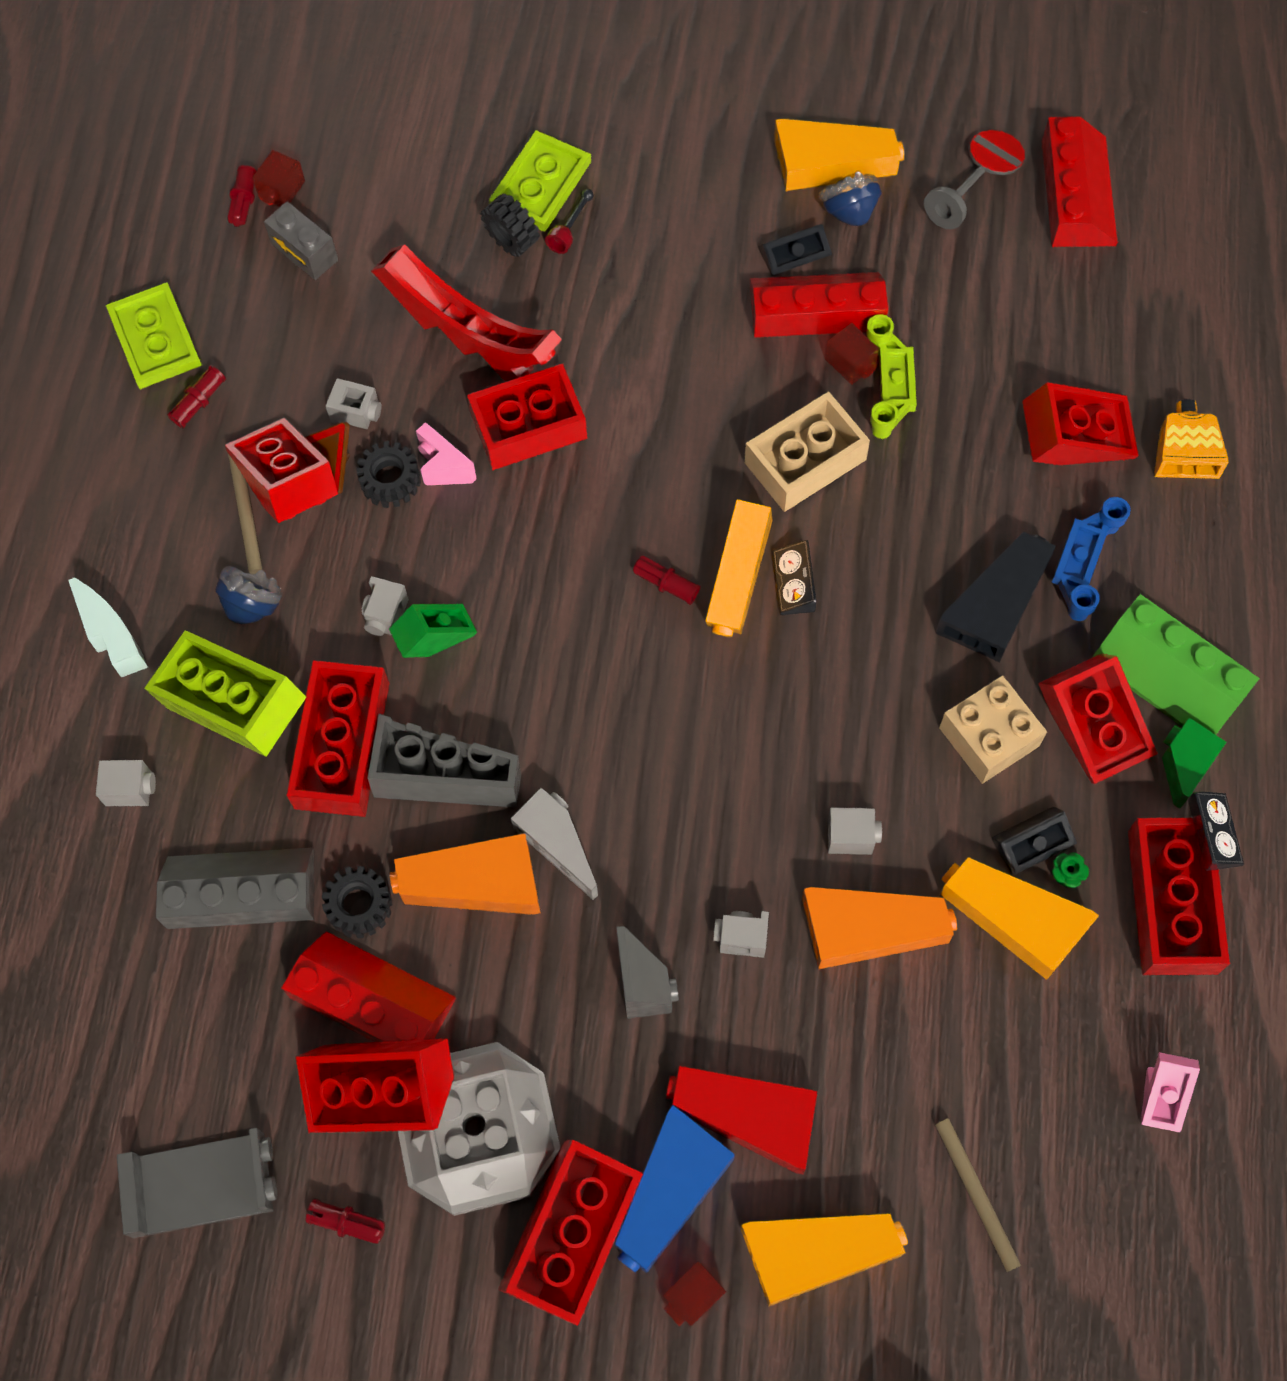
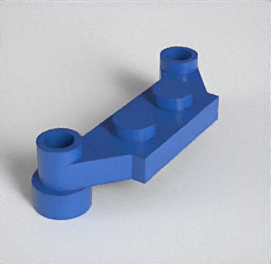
[1052,497,1131,621]

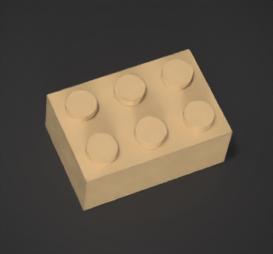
[745,391,870,512]

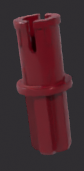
[227,165,257,227]
[633,556,701,605]
[306,1198,385,1244]

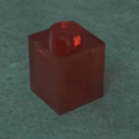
[252,150,305,207]
[825,323,879,385]
[663,1261,726,1329]

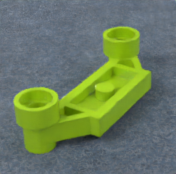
[866,314,917,439]

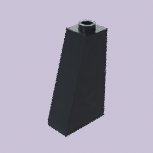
[936,532,1056,663]

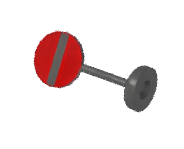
[924,130,1025,229]

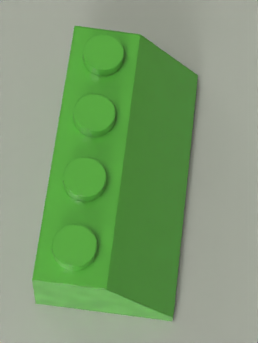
[1092,594,1260,735]

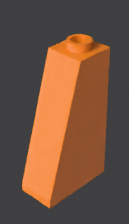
[390,833,541,915]
[802,887,957,969]

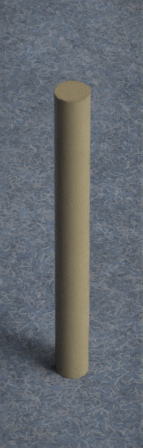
[228,454,263,576]
[935,1118,1021,1272]

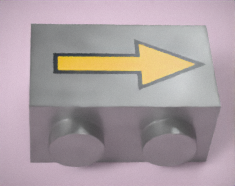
[264,202,338,280]

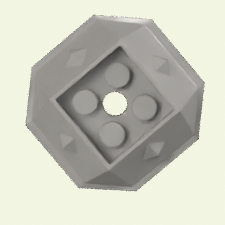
[398,1042,561,1216]

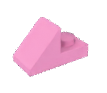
[416,422,477,485]
[1141,1052,1200,1132]

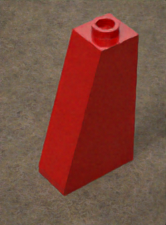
[666,1066,817,1174]

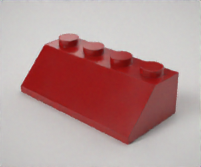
[1042,117,1118,247]
[750,272,888,338]
[281,931,456,1042]
[296,1038,454,1133]
[498,1139,643,1326]

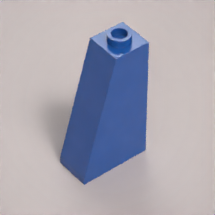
[615,1105,735,1273]

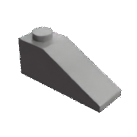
[511,788,598,900]

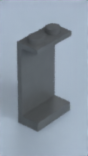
[117,1128,278,1238]

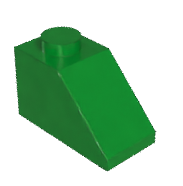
[389,604,477,658]
[1162,718,1227,809]

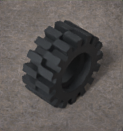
[480,193,540,257]
[356,441,421,508]
[322,866,393,938]

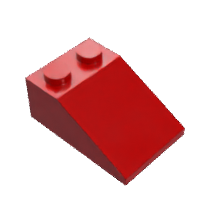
[1022,382,1139,465]
[225,418,338,523]
[1038,654,1158,784]

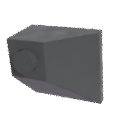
[616,926,679,1019]

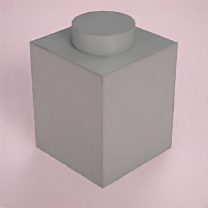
[96,760,156,806]
[828,808,882,855]

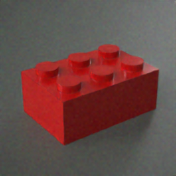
[467,363,587,470]

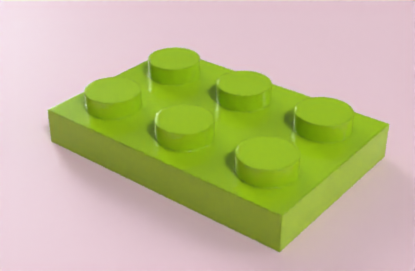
[489,130,591,232]
[106,282,202,389]

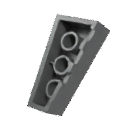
[368,714,521,808]

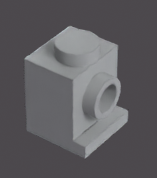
[325,378,381,429]
[362,576,409,636]
[713,911,769,958]

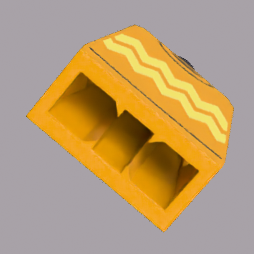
[1154,399,1229,479]

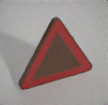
[305,422,350,494]

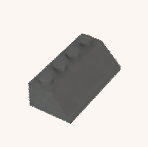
[156,847,314,929]

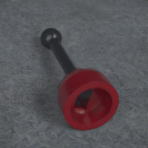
[545,189,594,254]

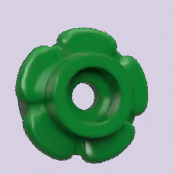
[1052,852,1089,888]

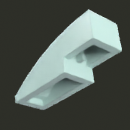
[68,578,148,677]

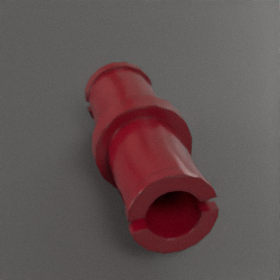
[167,365,226,429]

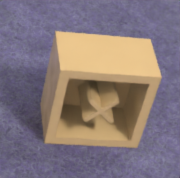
[939,676,1047,784]

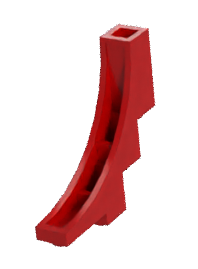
[371,244,562,381]

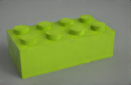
[144,630,306,757]

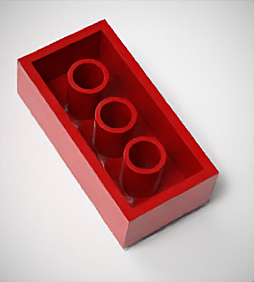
[286,660,390,817]
[1128,818,1230,975]

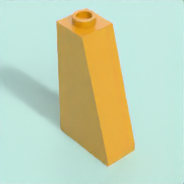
[774,119,904,191]
[706,499,773,637]
[940,858,1099,980]
[741,1214,908,1306]

